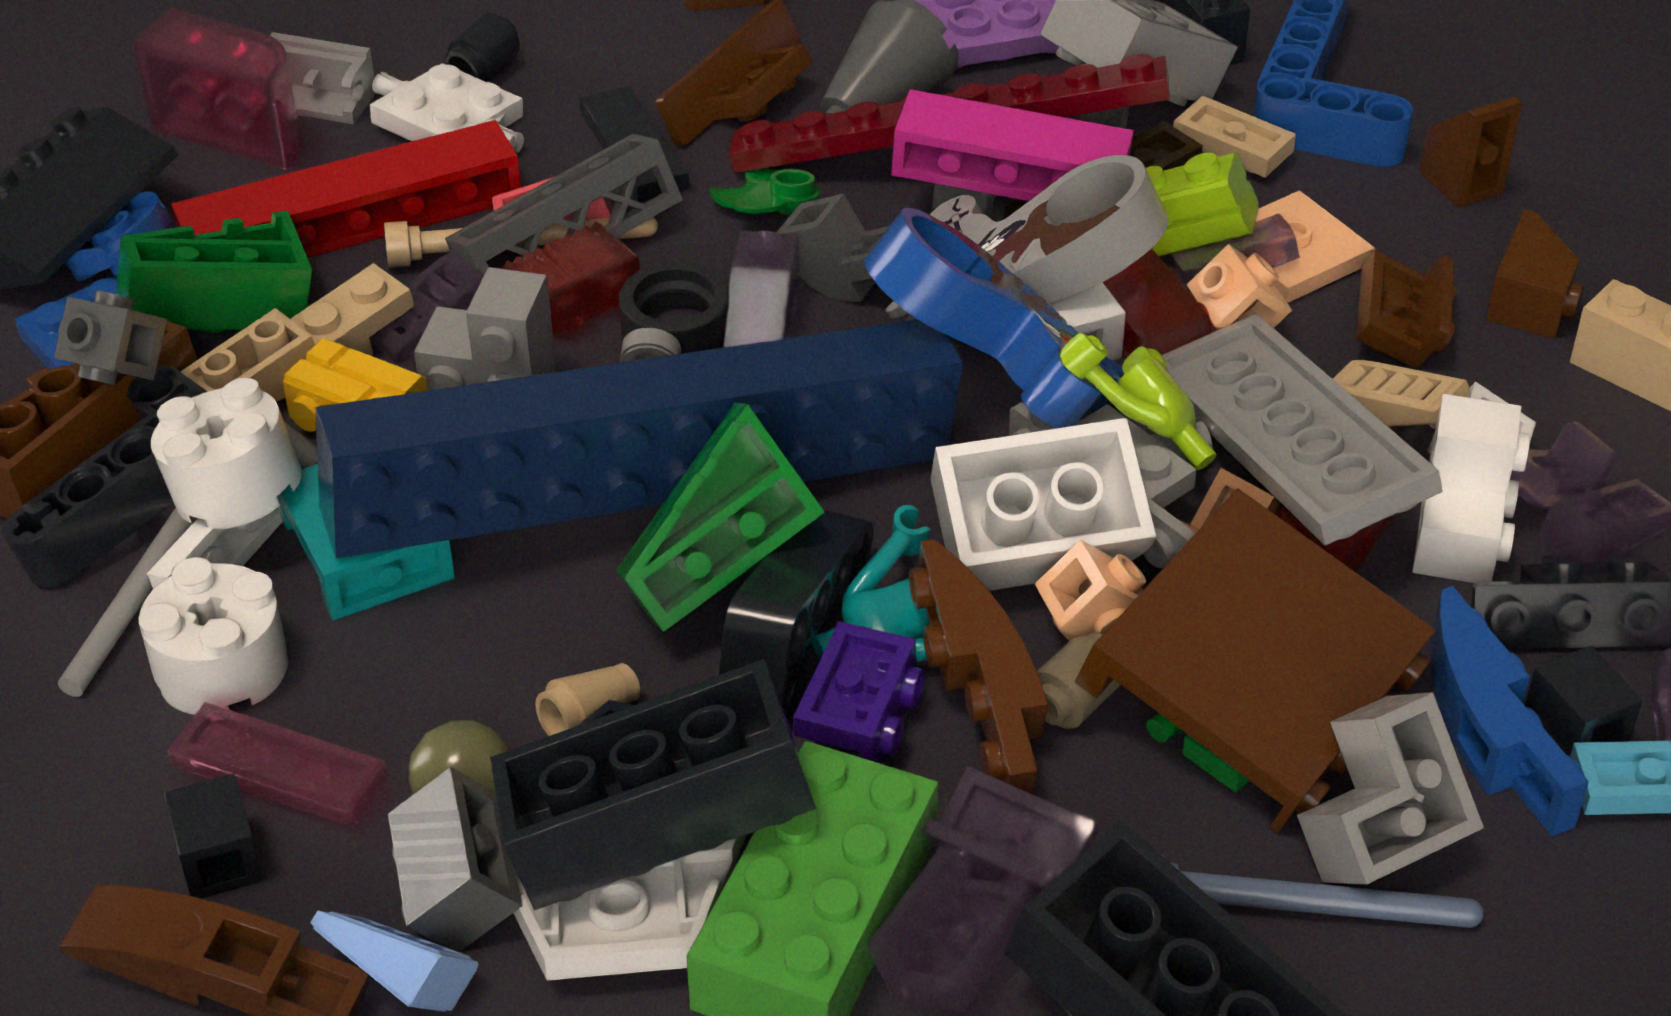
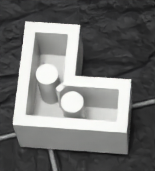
[1412,394,1530,583]

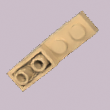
[180,263,414,401]

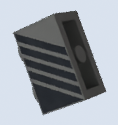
[388,767,522,952]

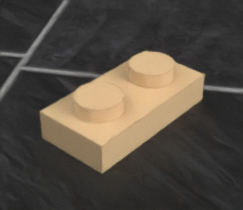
[1173,96,1296,178]

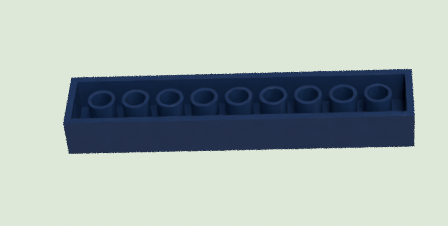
[315,319,963,559]

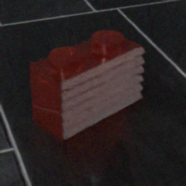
[503,221,640,335]

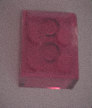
[132,8,302,170]

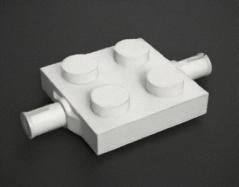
[370,63,524,153]

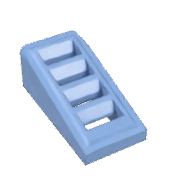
[310,910,478,1012]

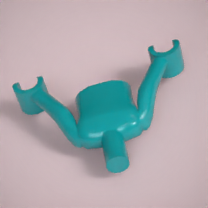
[812,505,931,662]

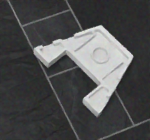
[513,834,747,981]

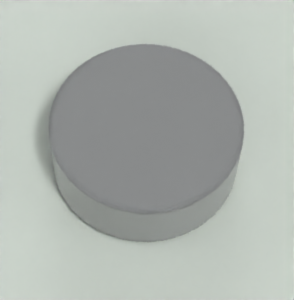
[620,328,682,363]

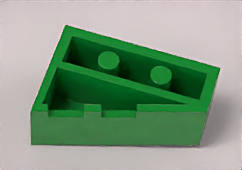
[116,210,312,333]
[615,403,825,632]

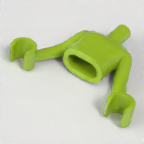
[1060,333,1217,470]

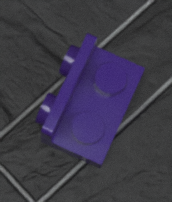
[793,621,925,764]

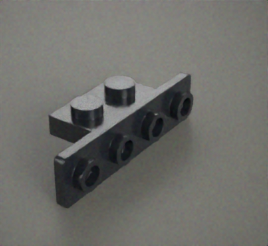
[1471,553,1671,649]

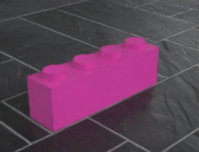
[891,89,1134,201]

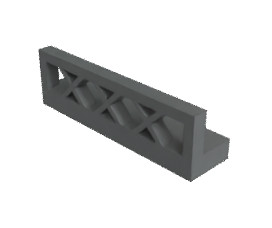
[445,134,683,285]

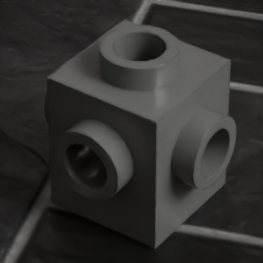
[54,290,167,385]

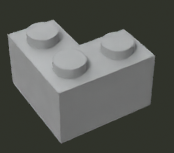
[414,267,556,391]
[1297,692,1484,885]

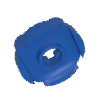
[65,191,177,281]

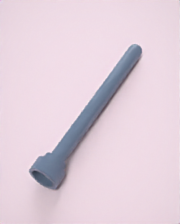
[1161,854,1484,928]

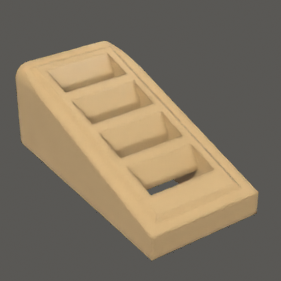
[1333,360,1470,427]

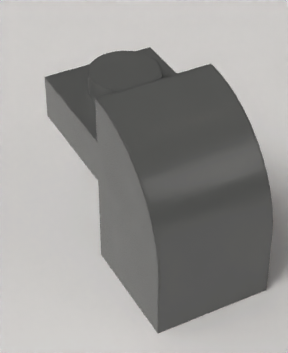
[774,193,889,302]

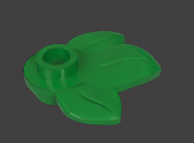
[710,168,820,215]

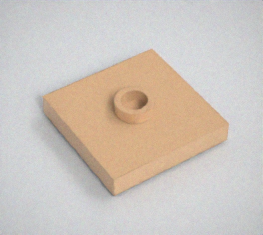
[1211,190,1375,303]

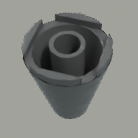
[820,0,959,115]

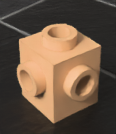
[1187,244,1292,332]
[1035,540,1146,641]

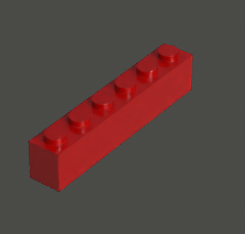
[171,120,521,258]

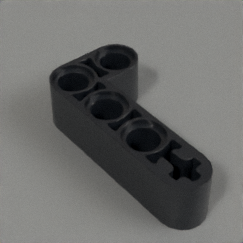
[2,366,208,588]
[719,510,874,721]

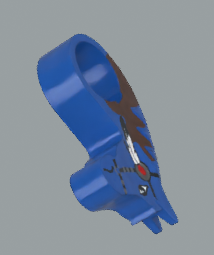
[864,208,1124,429]

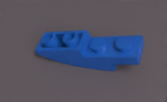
[1430,586,1589,836]

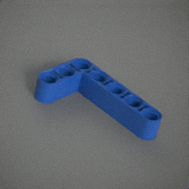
[1253,0,1413,167]

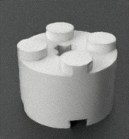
[151,378,302,529]
[139,557,288,716]

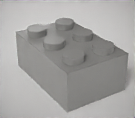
[1040,0,1238,106]

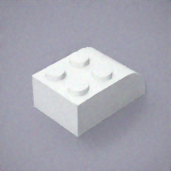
[930,418,1156,591]

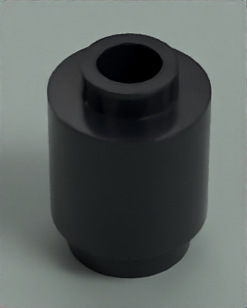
[444,13,520,82]

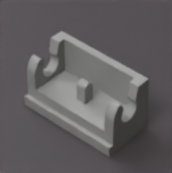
[252,32,376,125]

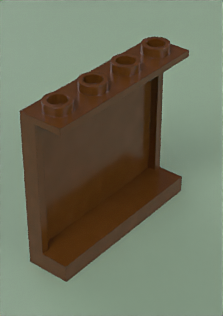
[1075,488,1436,835]

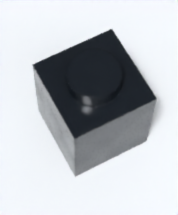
[1525,645,1643,756]
[163,773,263,899]

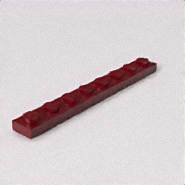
[728,54,1170,173]

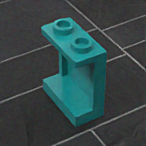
[277,464,455,621]

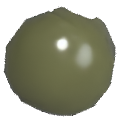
[408,720,509,795]

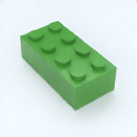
[686,741,939,1016]

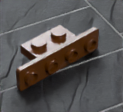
[656,0,812,146]

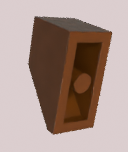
[1419,96,1522,208]
[1486,209,1584,339]

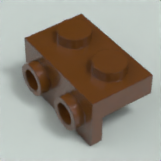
[1356,250,1457,370]

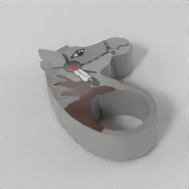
[886,155,1168,321]

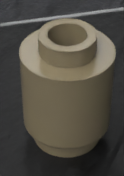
[1037,632,1121,729]

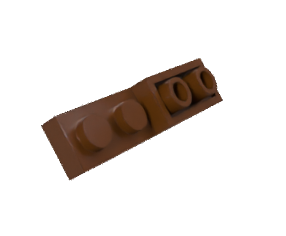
[909,539,1048,807]
[60,884,370,1016]

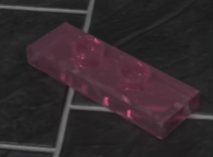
[168,702,389,827]

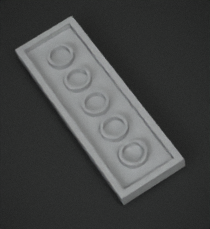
[1162,314,1443,545]

